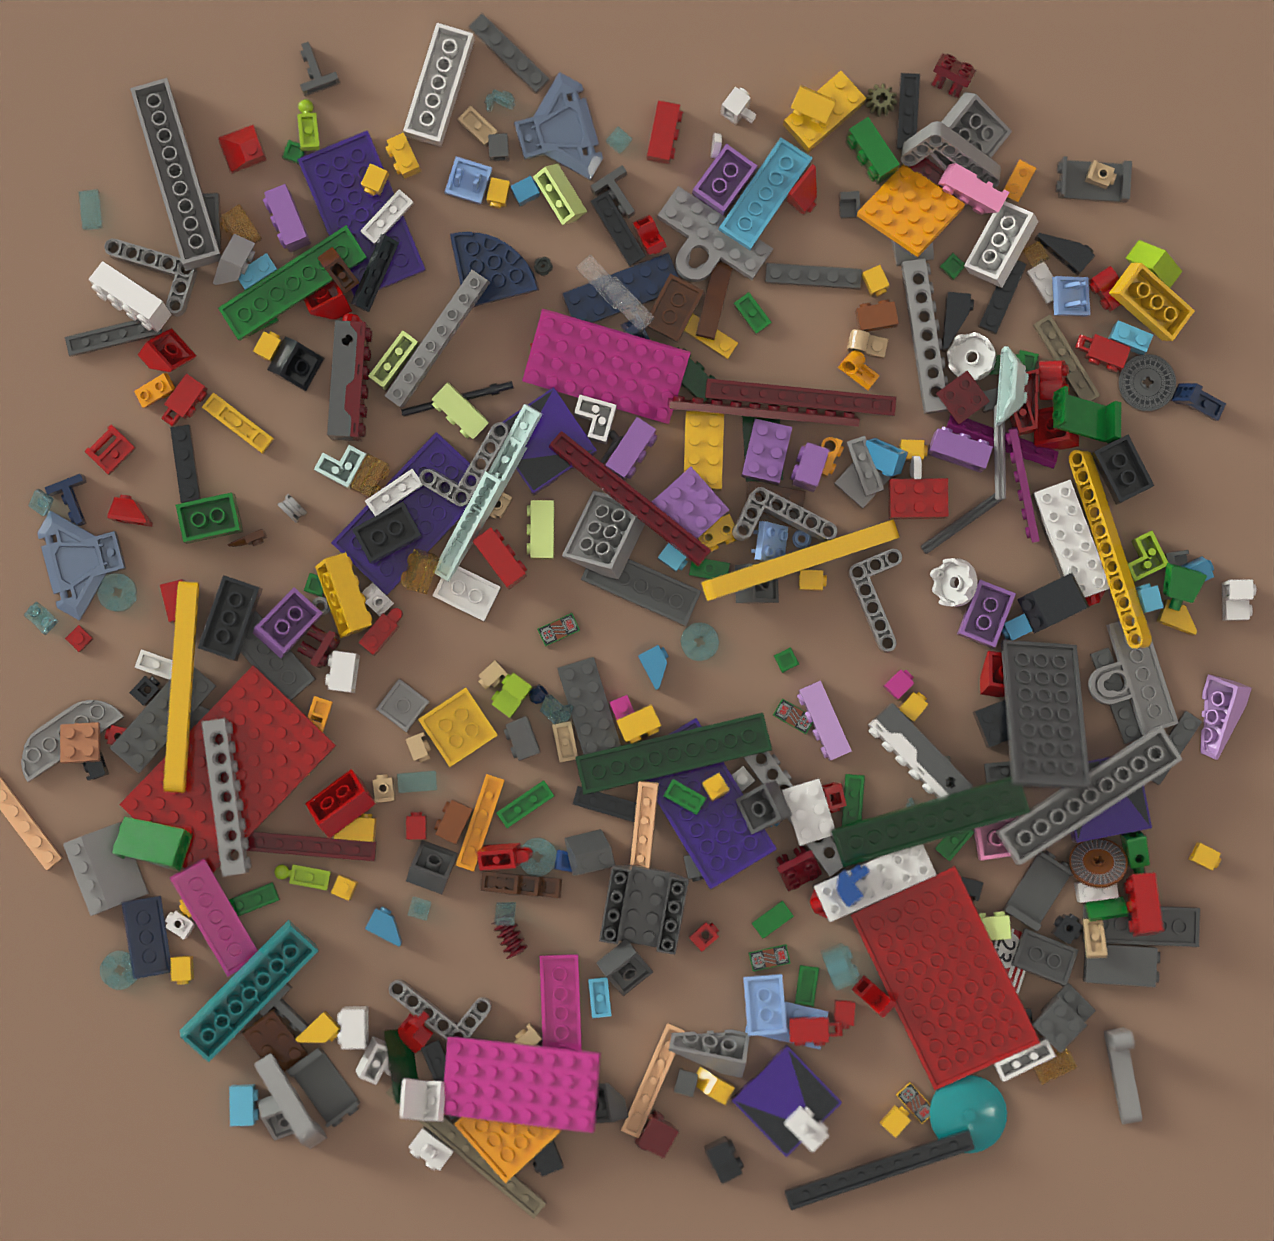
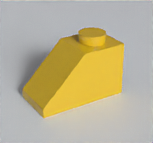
[1156,599,1197,636]
[334,813,377,842]
[295,1011,341,1043]
[696,1066,734,1105]

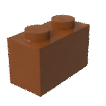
[855,299,899,332]
[434,799,474,844]

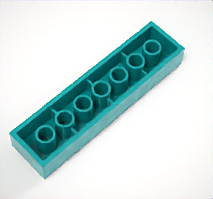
[179,920,318,1062]

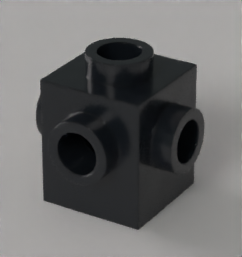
[1051,913,1083,945]

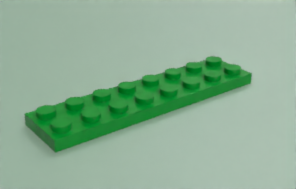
[218,226,367,341]

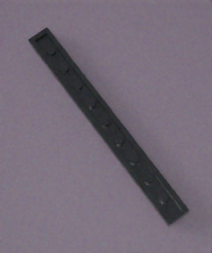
[785,1129,975,1210]

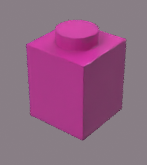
[883,669,914,700]
[609,695,634,720]

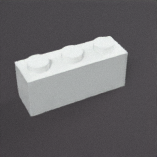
[993,1037,1056,1082]

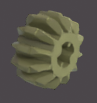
[865,84,897,117]

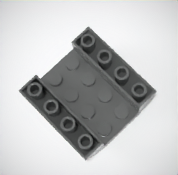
[599,865,689,955]

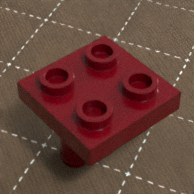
[931,53,976,98]
[936,370,990,424]
[297,624,340,669]
[776,845,822,892]

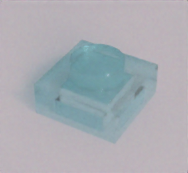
[606,127,632,154]
[28,489,54,516]
[408,896,432,920]

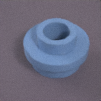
[792,530,812,549]

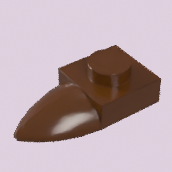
[227,529,267,547]

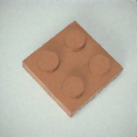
[60,722,100,764]

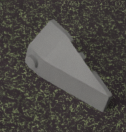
[669,1030,750,1078]

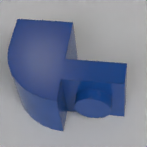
[836,864,870,907]

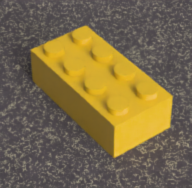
[783,71,866,153]
[1109,263,1195,341]
[684,411,724,491]
[315,552,372,638]

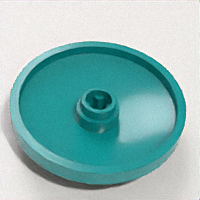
[929,1075,1007,1153]

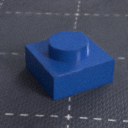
[554,850,572,873]

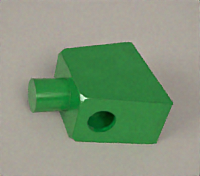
[1163,562,1207,611]
[1120,831,1150,874]

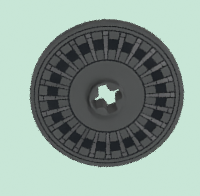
[1118,354,1176,411]

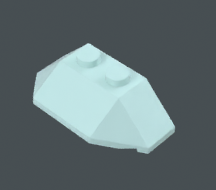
[995,346,1028,426]

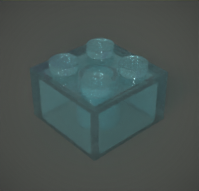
[820,943,860,990]

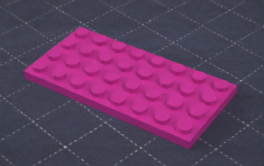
[522,309,691,424]
[444,1036,601,1133]

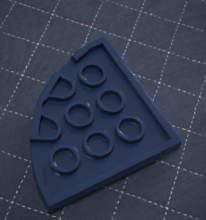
[450,232,539,307]

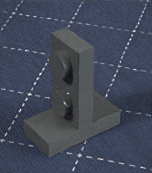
[300,42,340,96]
[591,165,635,219]
[259,982,309,1032]

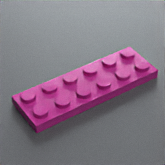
[170,858,258,977]
[539,954,582,1051]

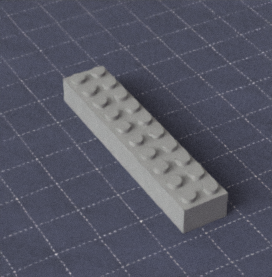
[130,78,221,271]
[995,727,1183,865]

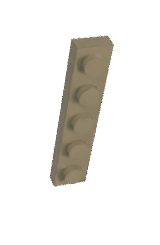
[1033,314,1100,401]

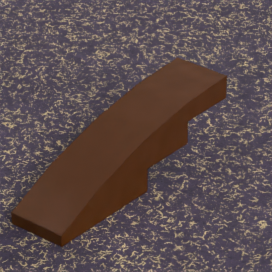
[696,262,732,340]
[481,871,562,898]

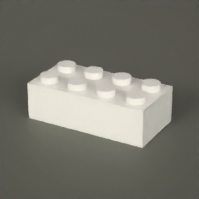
[964,201,1039,288]
[89,261,172,332]

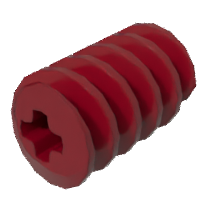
[491,916,527,959]

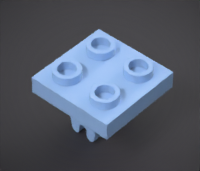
[445,156,492,205]
[1052,276,1090,316]
[751,521,788,561]

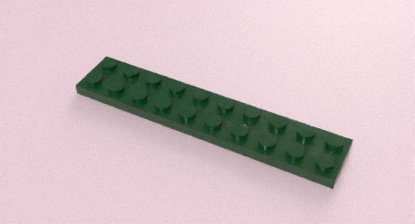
[575,712,772,795]
[831,776,1031,867]

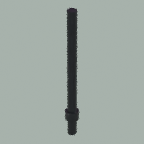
[401,381,514,417]

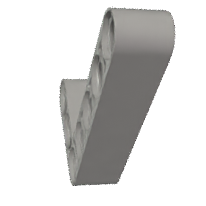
[901,121,1001,188]
[104,239,197,317]
[419,422,510,506]
[732,487,838,542]
[848,549,902,652]
[389,979,492,1040]
[1104,1027,1142,1124]
[254,1053,327,1149]

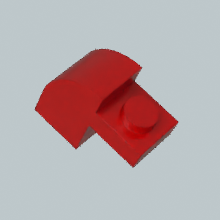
[633,215,667,255]
[851,975,896,1018]
[398,1011,434,1054]

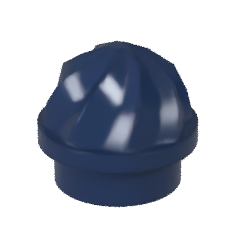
[529,684,549,704]

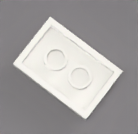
[432,566,501,621]
[782,778,835,845]

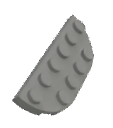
[21,700,125,782]

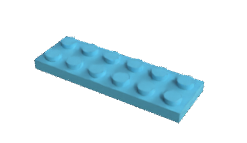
[718,138,812,250]

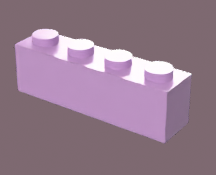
[797,681,852,761]

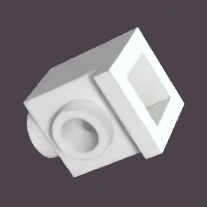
[362,582,394,616]
[165,910,196,940]

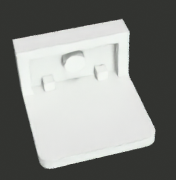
[400,1079,445,1121]

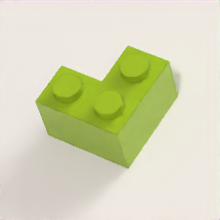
[1126,240,1183,288]
[1128,531,1168,582]
[491,673,533,718]

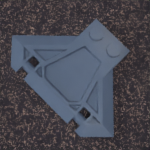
[514,72,603,180]
[37,511,126,621]

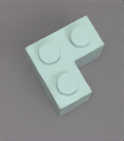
[314,445,368,490]

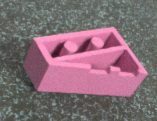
[938,163,1009,215]

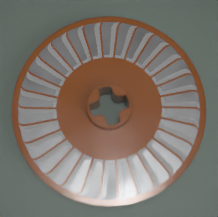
[1069,838,1128,888]

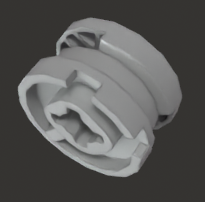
[277,494,307,523]

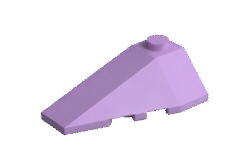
[1201,674,1252,760]

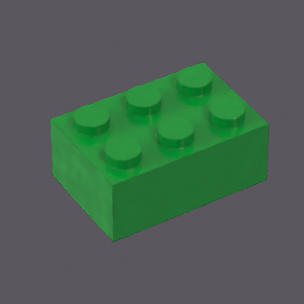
[846,117,900,185]
[176,492,243,544]

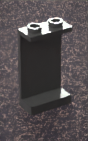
[1056,156,1132,203]
[1003,851,1073,932]
[1083,945,1161,987]
[287,1046,361,1128]

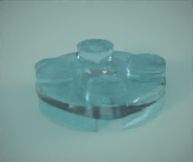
[97,573,137,612]
[681,623,719,661]
[520,838,557,876]
[100,951,137,990]

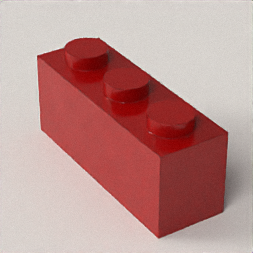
[647,100,683,164]

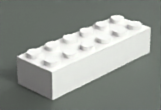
[403,23,475,147]

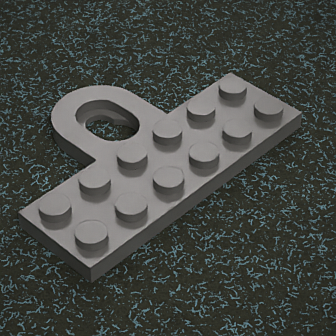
[657,186,773,282]
[1088,617,1179,735]

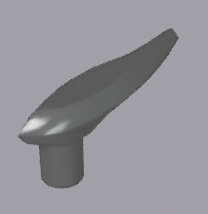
[600,430,624,464]

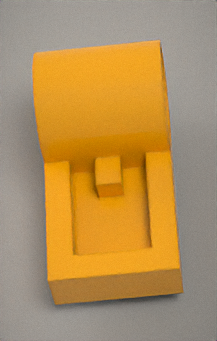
[1003,159,1036,202]
[838,350,880,390]
[134,373,175,408]
[820,437,844,478]

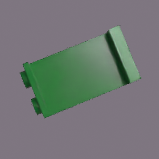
[1052,386,1122,444]
[112,816,192,871]

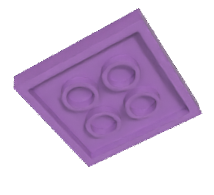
[651,466,730,539]

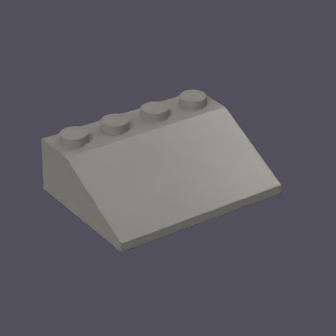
[926,92,1012,172]
[562,491,645,580]
[63,822,149,916]

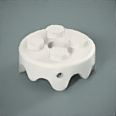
[947,332,996,381]
[930,558,977,606]

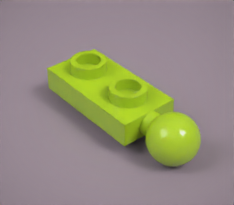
[297,99,320,151]
[274,864,331,891]

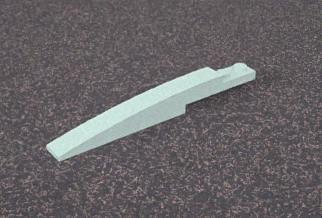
[432,404,542,581]

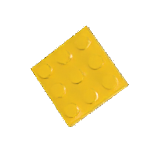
[418,688,498,767]

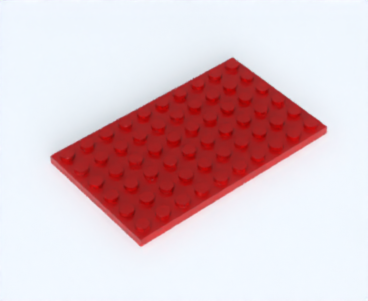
[119,665,337,874]
[850,866,1041,1090]

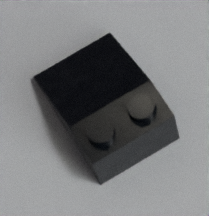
[1017,573,1089,634]

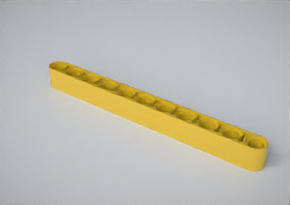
[1069,450,1152,648]
[701,519,900,601]
[164,581,199,793]

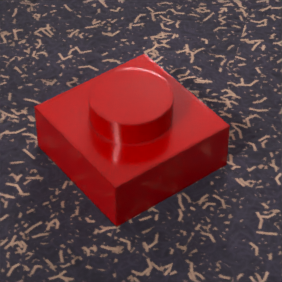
[65,625,93,652]

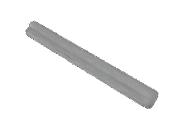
[993,405,1006,500]

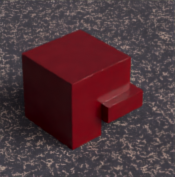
[634,1109,679,1159]

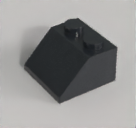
[267,337,324,391]

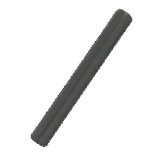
[921,493,1002,554]

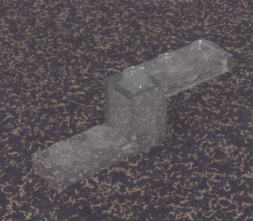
[576,254,654,332]

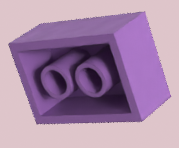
[692,144,757,216]
[263,184,311,252]
[605,417,657,481]
[741,419,792,485]
[927,427,993,473]
[790,442,829,492]
[957,580,1016,648]
[253,587,322,659]

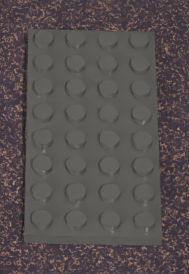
[1001,640,1090,790]

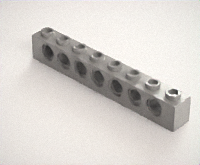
[901,258,948,415]
[385,270,490,408]
[202,718,251,876]
[743,752,843,876]

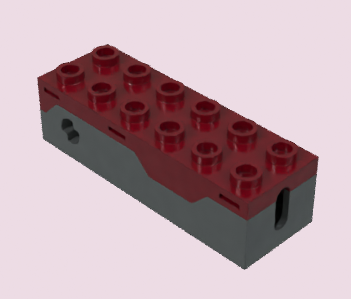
[327,314,373,442]

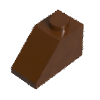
[318,246,360,294]

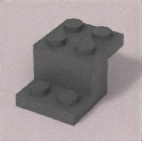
[1032,983,1096,1053]

